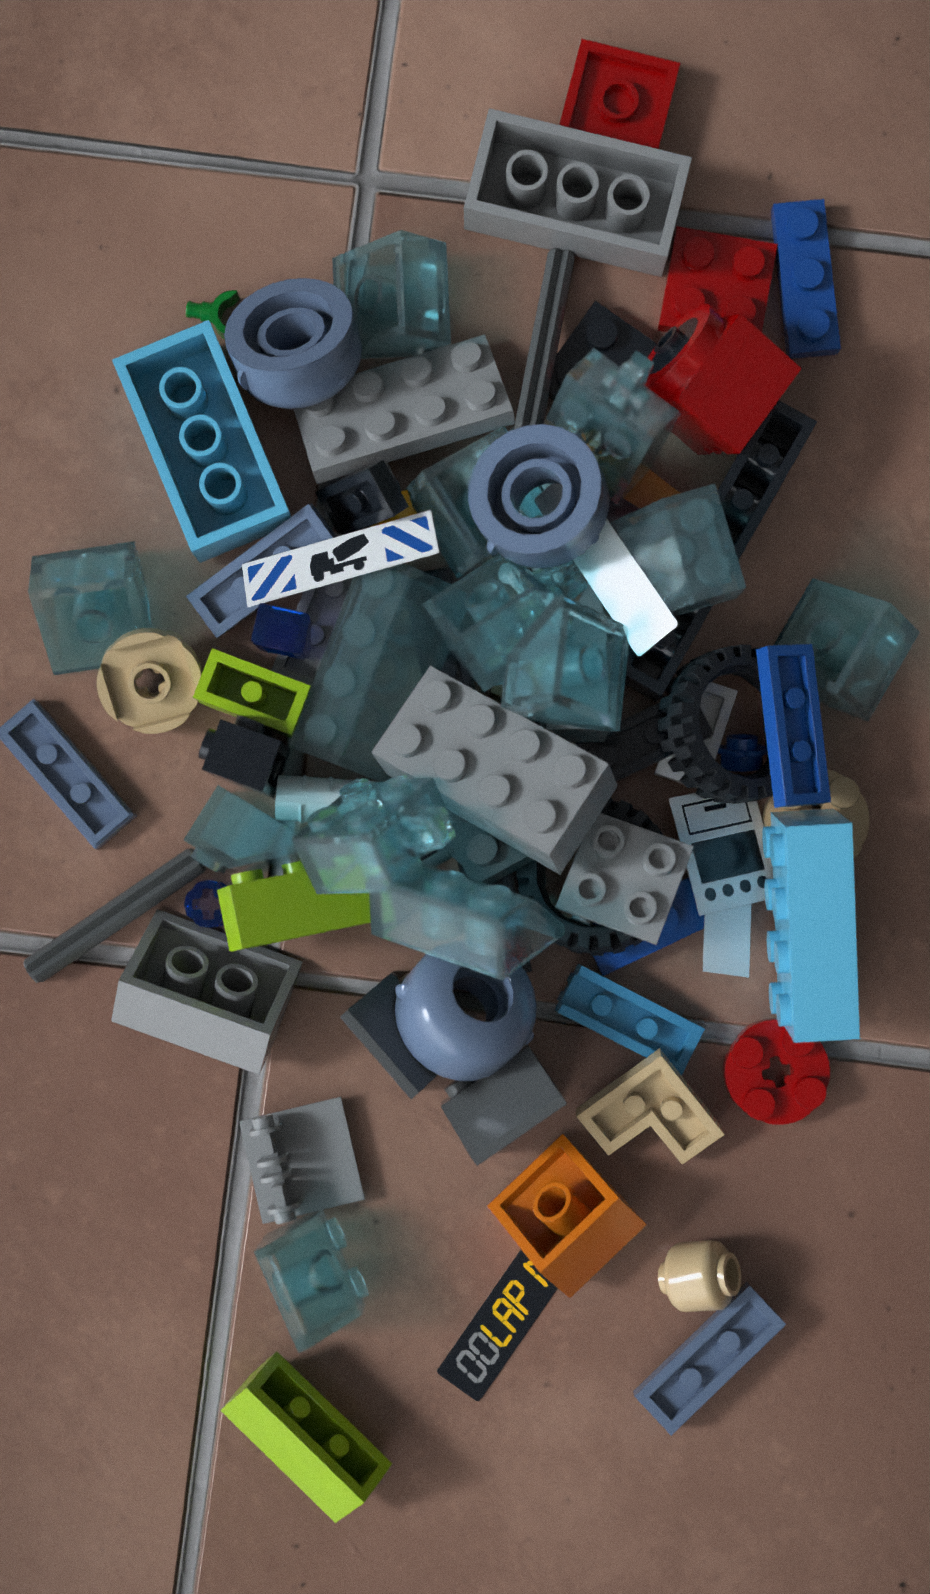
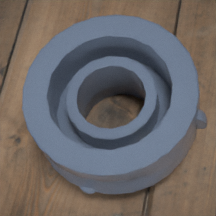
[224,278,362,409]
[468,424,609,568]
[395,938,537,1081]

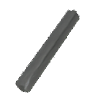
[514,248,575,429]
[23,848,206,983]

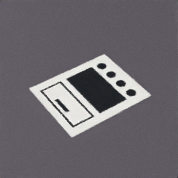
[668,793,773,916]

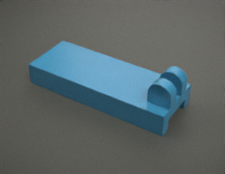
[555,964,705,1076]

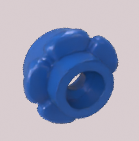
[717,734,767,772]

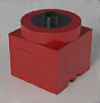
[637,304,802,455]

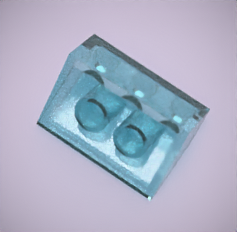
[369,857,565,980]

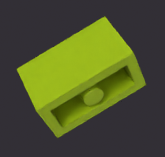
[193,648,316,740]

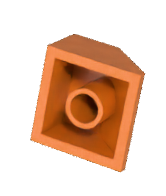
[487,1134,647,1298]

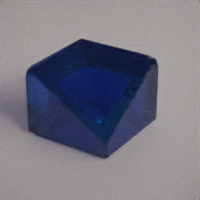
[251,603,311,661]

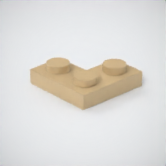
[576,1048,725,1165]

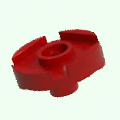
[723,1018,830,1125]

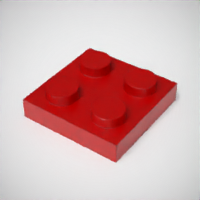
[559,38,680,149]
[657,226,778,332]

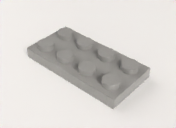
[294,334,515,484]

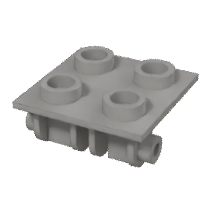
[555,813,694,945]
[239,1096,365,1224]

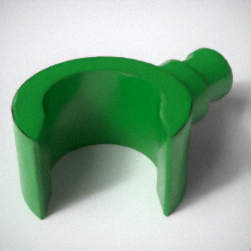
[186,290,240,340]

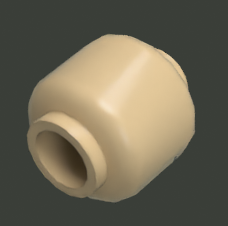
[658,1240,741,1312]

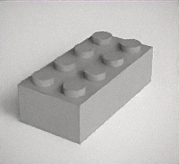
[464,108,692,277]
[371,666,618,874]

